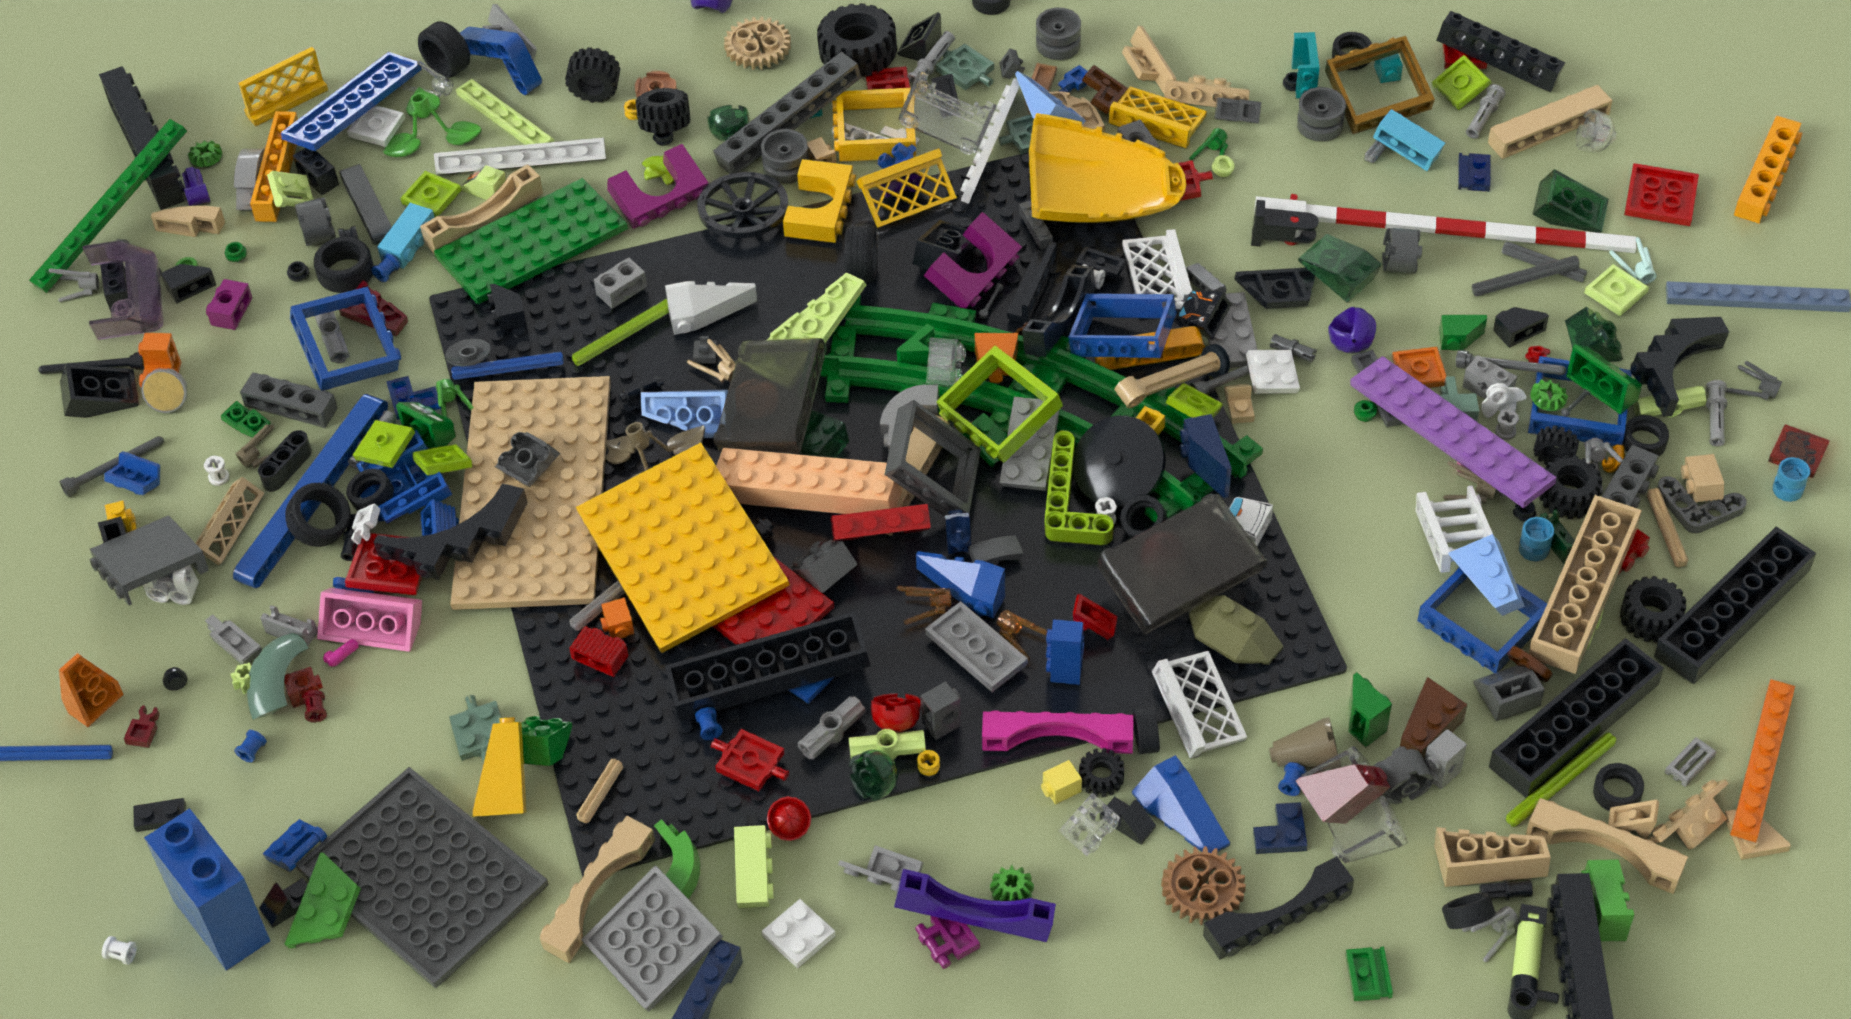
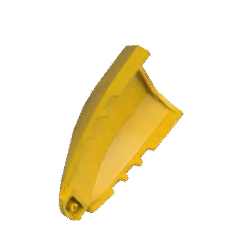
[1029,113,1186,223]

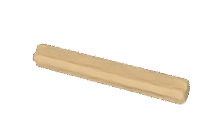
[1647,488,1688,568]

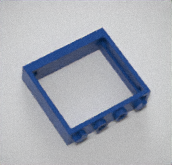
[290,287,401,391]
[1069,294,1176,358]
[1528,356,1632,447]
[1417,567,1547,673]

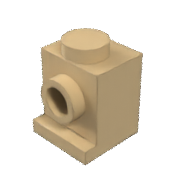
[807,137,836,163]

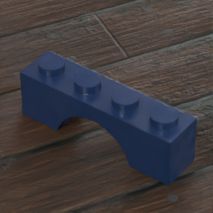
[672,939,743,1019]

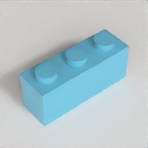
[1373,109,1445,171]
[377,203,434,269]

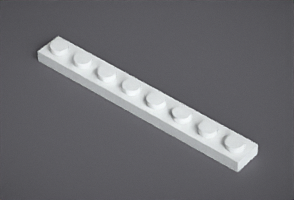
[960,78,1020,204]
[434,138,606,174]

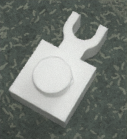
[351,503,380,545]

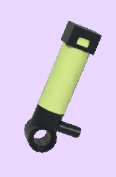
[1507,904,1559,1019]

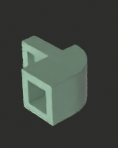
[1439,376,1479,421]

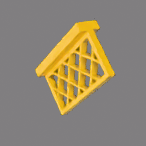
[238,47,328,127]
[1108,86,1207,148]
[856,148,957,228]

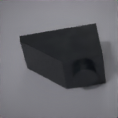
[161,264,216,304]
[1493,307,1549,348]

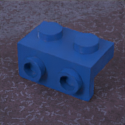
[104,451,160,495]

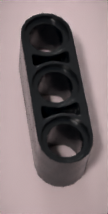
[258,430,312,492]

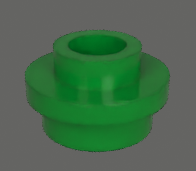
[224,242,247,262]
[1354,400,1377,422]

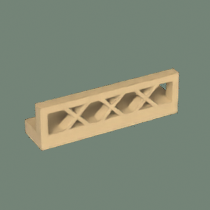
[196,477,264,566]

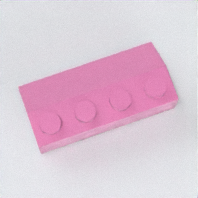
[317,588,422,652]

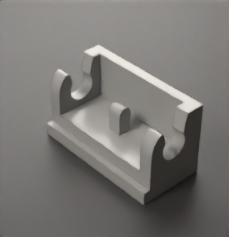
[260,605,318,646]

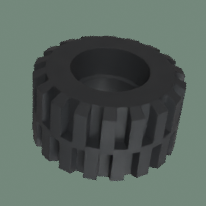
[565,47,621,103]
[635,88,691,134]
[1539,455,1603,519]
[1620,576,1687,643]

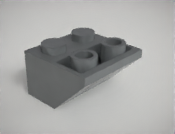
[789,540,857,593]
[1473,665,1545,721]

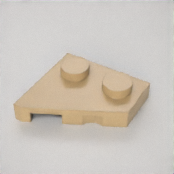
[1725,810,1791,860]

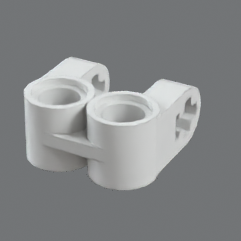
[143,565,199,605]

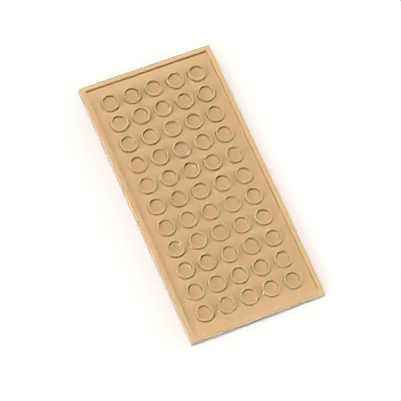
[450,376,611,610]

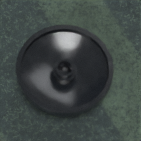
[1073,415,1166,509]

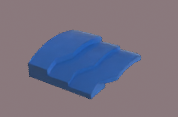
[356,430,453,524]

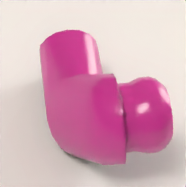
[323,639,359,667]

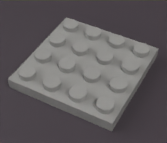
[581,865,723,1012]

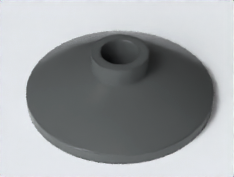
[445,339,491,366]

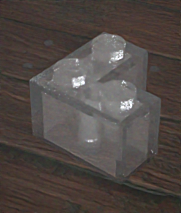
[926,338,966,387]

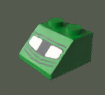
[396,402,456,449]

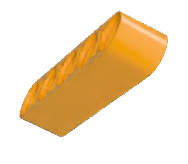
[1094,326,1205,370]

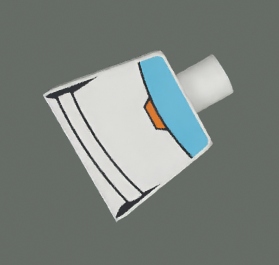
[1213,497,1273,552]

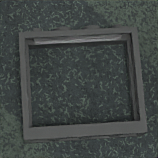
[884,400,981,517]

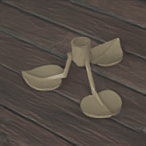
[605,422,705,479]

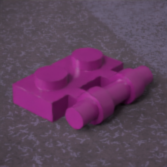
[915,916,980,969]

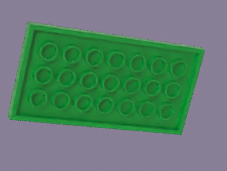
[434,178,628,304]

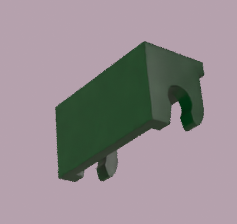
[1540,509,1575,564]

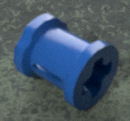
[371,253,401,282]
[695,707,723,740]
[234,729,267,763]
[1278,762,1307,796]

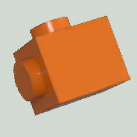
[600,598,634,639]

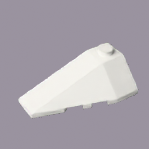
[665,281,757,335]

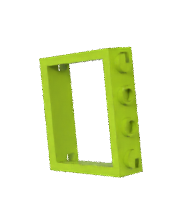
[936,346,1063,463]

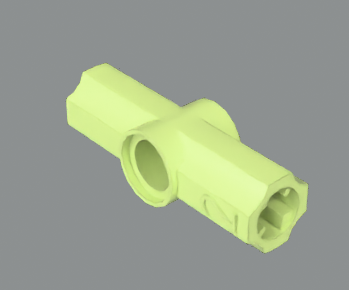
[1633,386,1707,418]
[849,729,926,761]

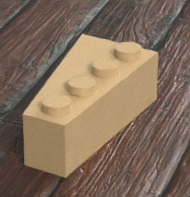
[1434,827,1551,887]

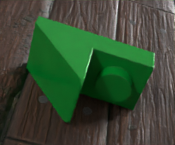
[897,324,935,366]

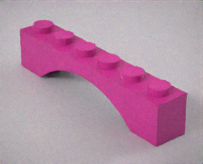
[982,710,1133,754]

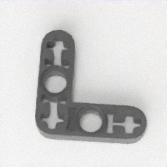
[1657,476,1747,534]

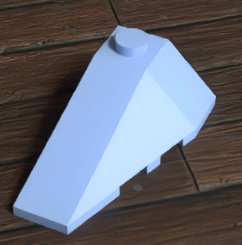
[1015,71,1086,124]

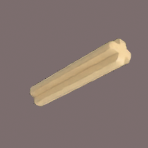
[577,759,623,823]

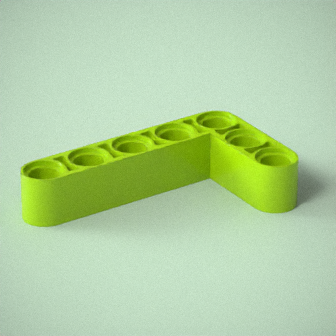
[1045,430,1114,545]

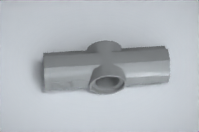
[314,311,350,364]
[798,696,865,760]

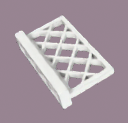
[1122,229,1192,306]
[1152,651,1247,759]

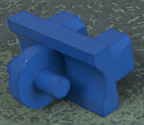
[877,142,916,169]

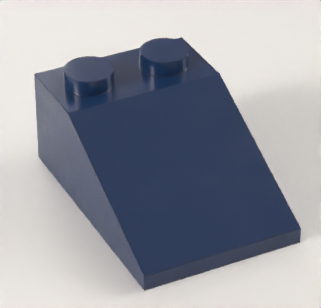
[1179,414,1231,498]

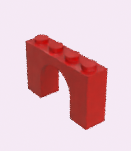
[831,504,931,542]

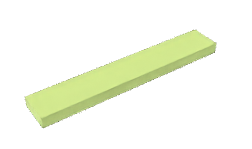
[456,79,554,145]

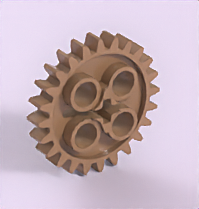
[1161,846,1246,925]

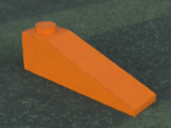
[59,653,124,727]

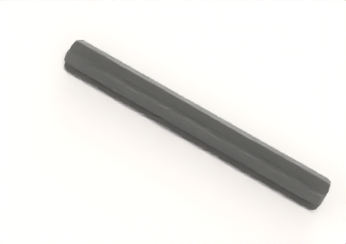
[1471,255,1580,296]

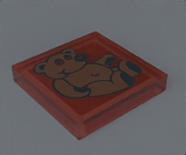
[1768,424,1830,478]

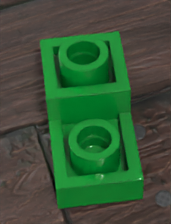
[221,400,271,438]

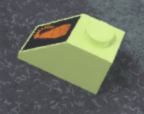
[461,165,506,200]

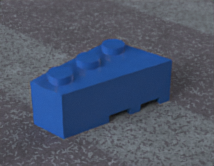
[1046,619,1085,685]

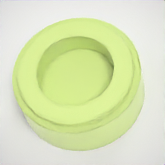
[1212,155,1235,177]

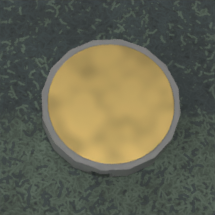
[141,368,188,413]

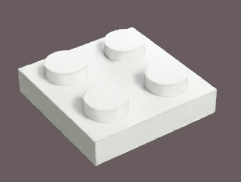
[347,105,405,147]
[1246,350,1300,394]
[762,899,836,969]

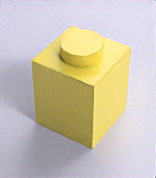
[1041,760,1082,804]

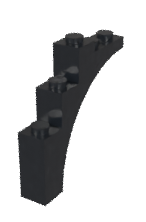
[1630,317,1729,417]
[374,483,528,580]

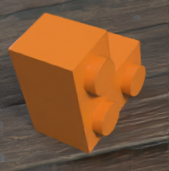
[138,333,182,387]

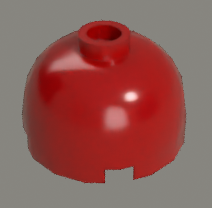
[871,693,921,733]

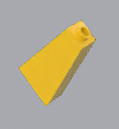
[472,717,527,817]

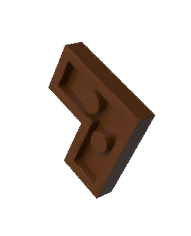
[1082,65,1128,115]

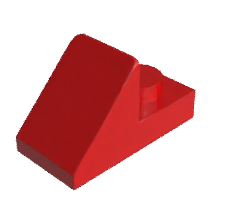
[1073,594,1118,640]

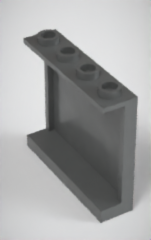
[89,515,209,606]

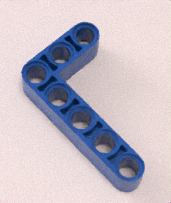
[460,26,542,95]

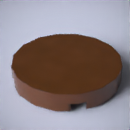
[1507,646,1553,682]

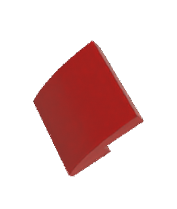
[866,66,910,90]

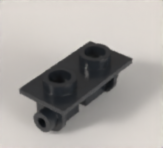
[617,376,665,413]

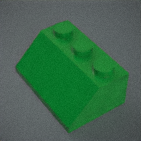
[1566,344,1642,415]

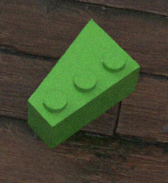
[1581,859,1634,942]

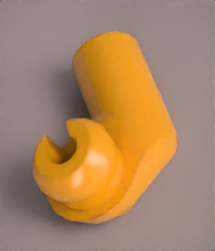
[1601,445,1625,473]

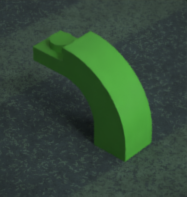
[654,819,700,899]

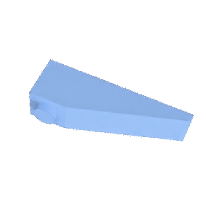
[641,390,737,438]

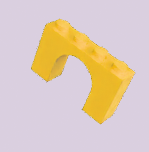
[783,159,856,243]

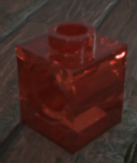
[284,667,323,708]

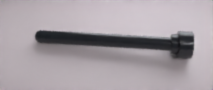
[38,352,144,374]

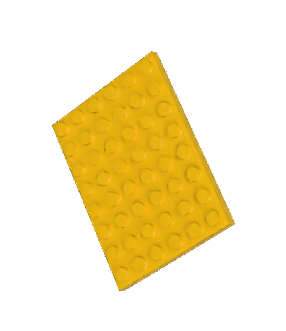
[576,443,789,653]

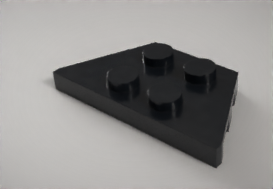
[1234,267,1317,309]

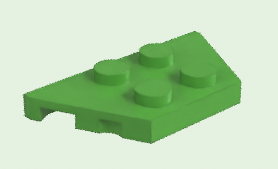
[284,852,361,949]

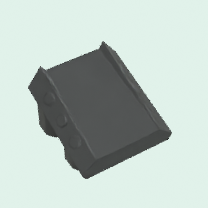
[495,432,561,487]

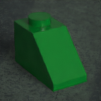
[1439,315,1487,351]

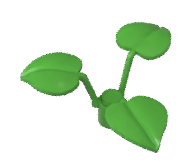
[383,87,482,157]

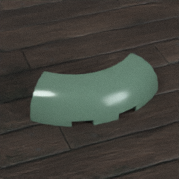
[247,633,309,720]

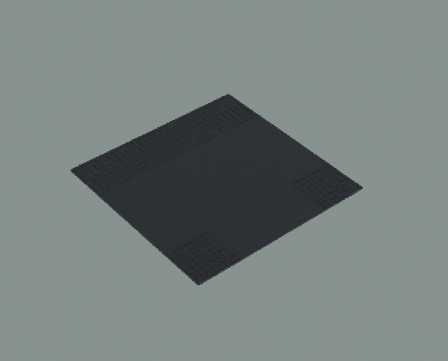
[429,153,1347,877]

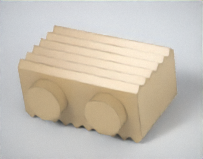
[1681,454,1724,503]

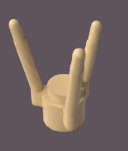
[687,339,741,382]

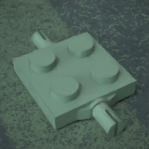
[936,43,994,91]
[998,114,1034,155]
[449,695,502,764]

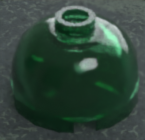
[707,105,750,142]
[849,749,898,801]

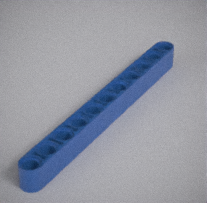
[233,394,388,588]

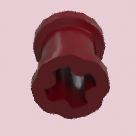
[303,690,327,723]

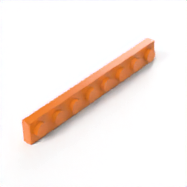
[1730,679,1795,843]

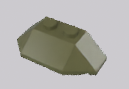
[1189,595,1283,665]

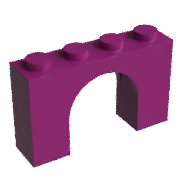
[607,144,709,229]
[924,212,1022,309]

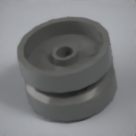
[1036,7,1081,60]
[1297,87,1346,141]
[761,129,809,184]

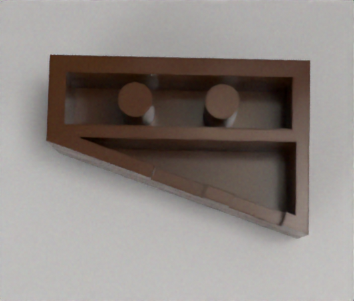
[1400,677,1468,760]

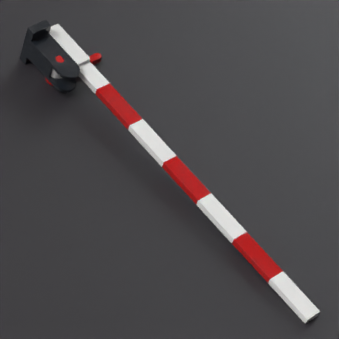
[1251,194,1636,253]

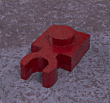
[124,705,160,748]

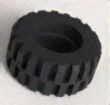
[817,3,897,77]

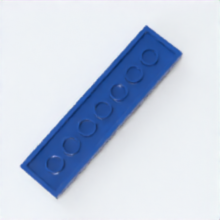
[281,52,422,151]

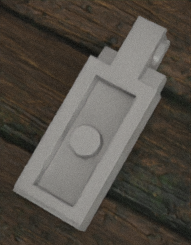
[205,614,262,664]

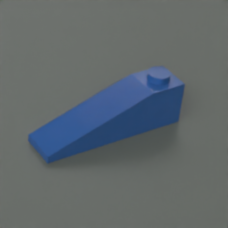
[916,551,1005,618]
[1132,755,1230,853]

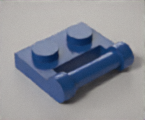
[263,819,328,872]

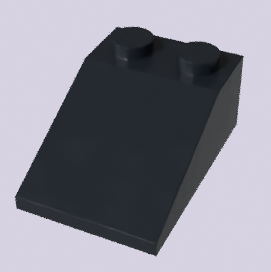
[912,220,974,271]
[60,364,139,418]

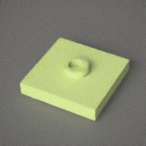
[1584,264,1649,316]

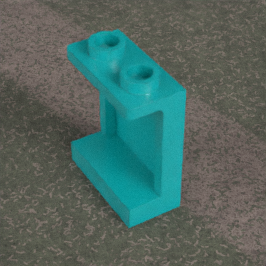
[1291,32,1320,99]

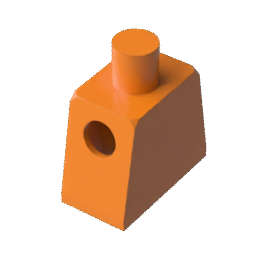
[975,333,1018,383]

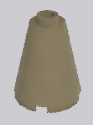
[1269,717,1340,767]

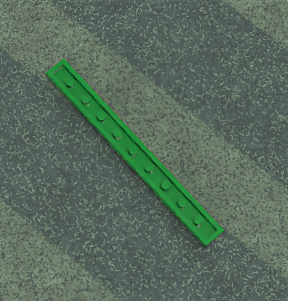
[29,119,187,293]

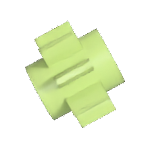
[230,663,251,694]

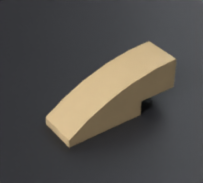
[151,206,225,237]

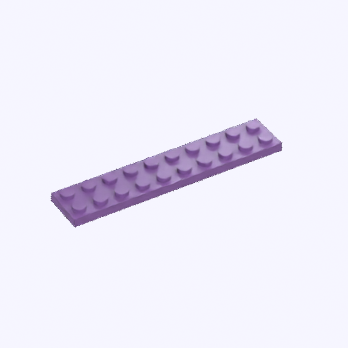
[1350,356,1556,508]

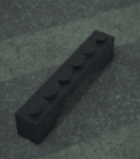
[1022,265,1096,357]
[1203,856,1354,960]

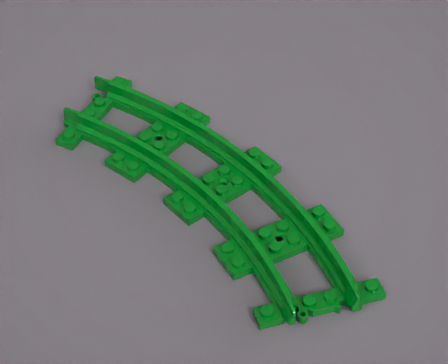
[818,294,1263,523]

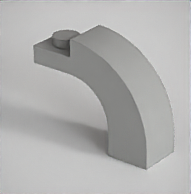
[234,149,265,211]
[880,385,939,452]

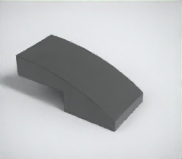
[1214,97,1261,123]
[967,535,1024,566]

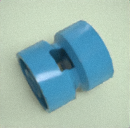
[1772,457,1810,502]
[1519,517,1554,562]

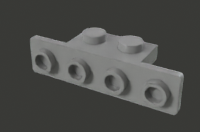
[482,4,537,60]
[838,845,924,891]

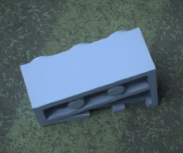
[1448,534,1525,616]

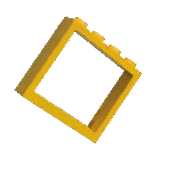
[832,88,916,162]

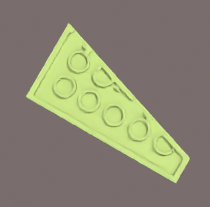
[736,273,866,391]

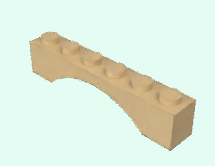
[420,164,543,253]
[1526,798,1688,894]
[540,816,655,963]

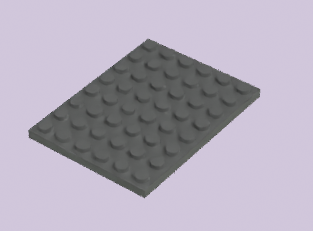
[296,767,549,989]

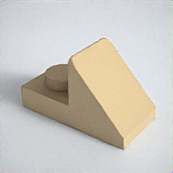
[1224,384,1255,424]
[1608,799,1659,840]

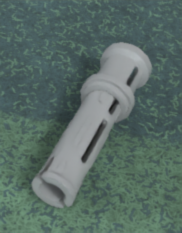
[907,31,955,88]
[1466,84,1506,139]
[1706,380,1727,446]

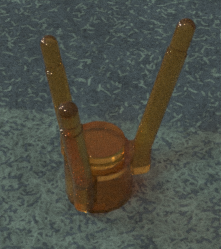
[897,586,951,625]
[997,610,1047,661]

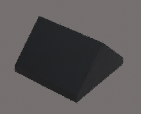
[897,12,942,61]

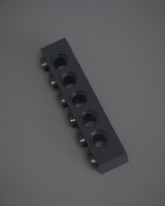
[1436,11,1566,93]

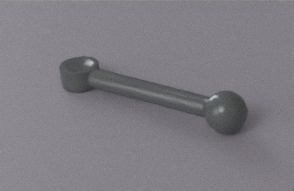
[979,283,1003,319]
[1561,388,1592,417]

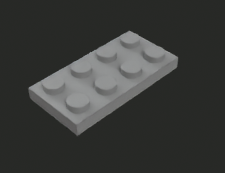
[1208,292,1257,368]
[999,397,1060,491]
[925,601,1028,692]

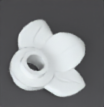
[1481,383,1526,418]

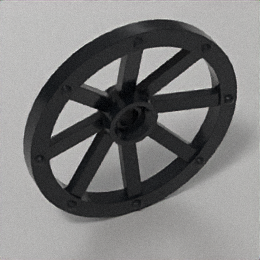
[697,172,789,239]

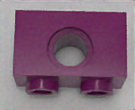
[206,279,253,330]

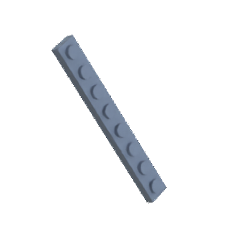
[1665,281,1851,312]

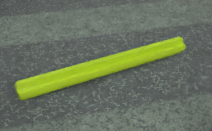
[572,299,669,366]
[1505,732,1616,827]

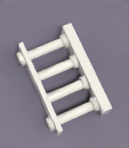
[1415,486,1493,573]

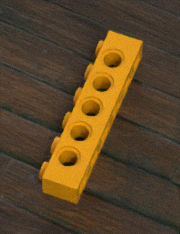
[250,111,298,222]
[1734,115,1803,223]

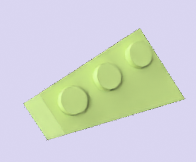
[734,825,774,908]

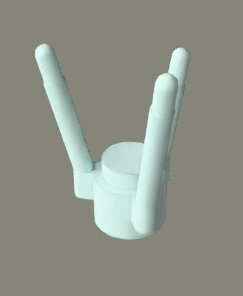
[1609,237,1657,284]

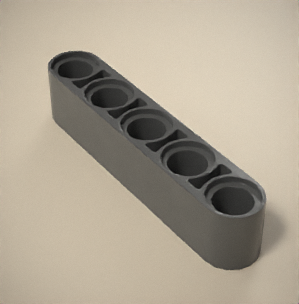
[339,164,392,245]

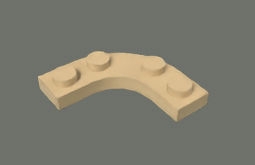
[1024,91,1105,132]

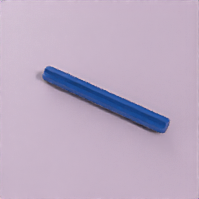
[451,352,564,380]
[0,745,113,761]

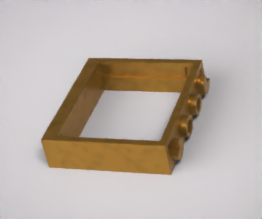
[1325,36,1435,134]

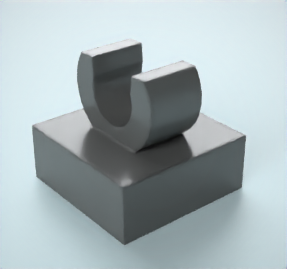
[999,48,1025,79]
[693,336,717,364]

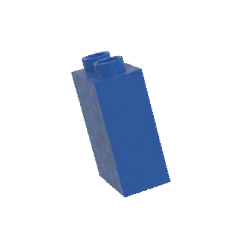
[144,808,270,971]

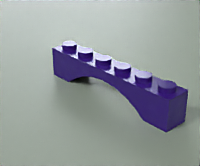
[894,869,1056,942]

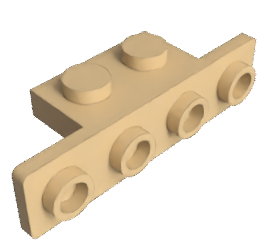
[1122,26,1176,94]
[1164,75,1250,107]
[1647,779,1728,849]

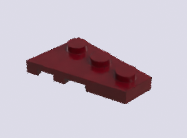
[339,280,408,337]

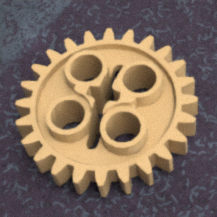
[724,16,791,70]

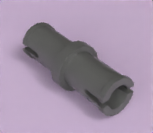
[1270,334,1317,363]

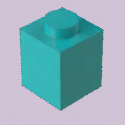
[1374,54,1403,83]

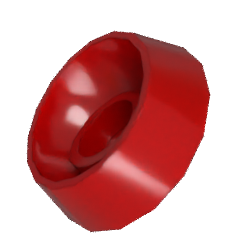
[767,796,811,841]

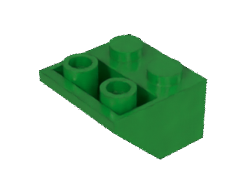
[1348,672,1392,748]
[522,716,572,766]

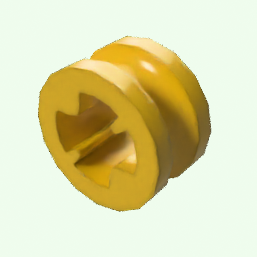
[624,99,638,120]
[917,750,940,776]

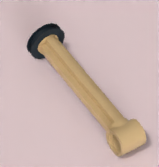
[1114,344,1230,409]

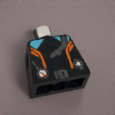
[1175,291,1232,340]

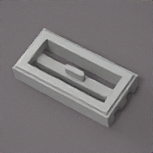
[1665,737,1717,787]

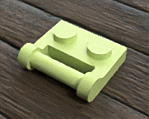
[267,171,314,208]

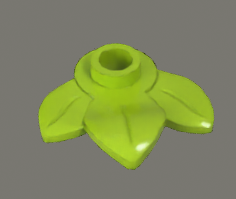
[642,155,674,186]

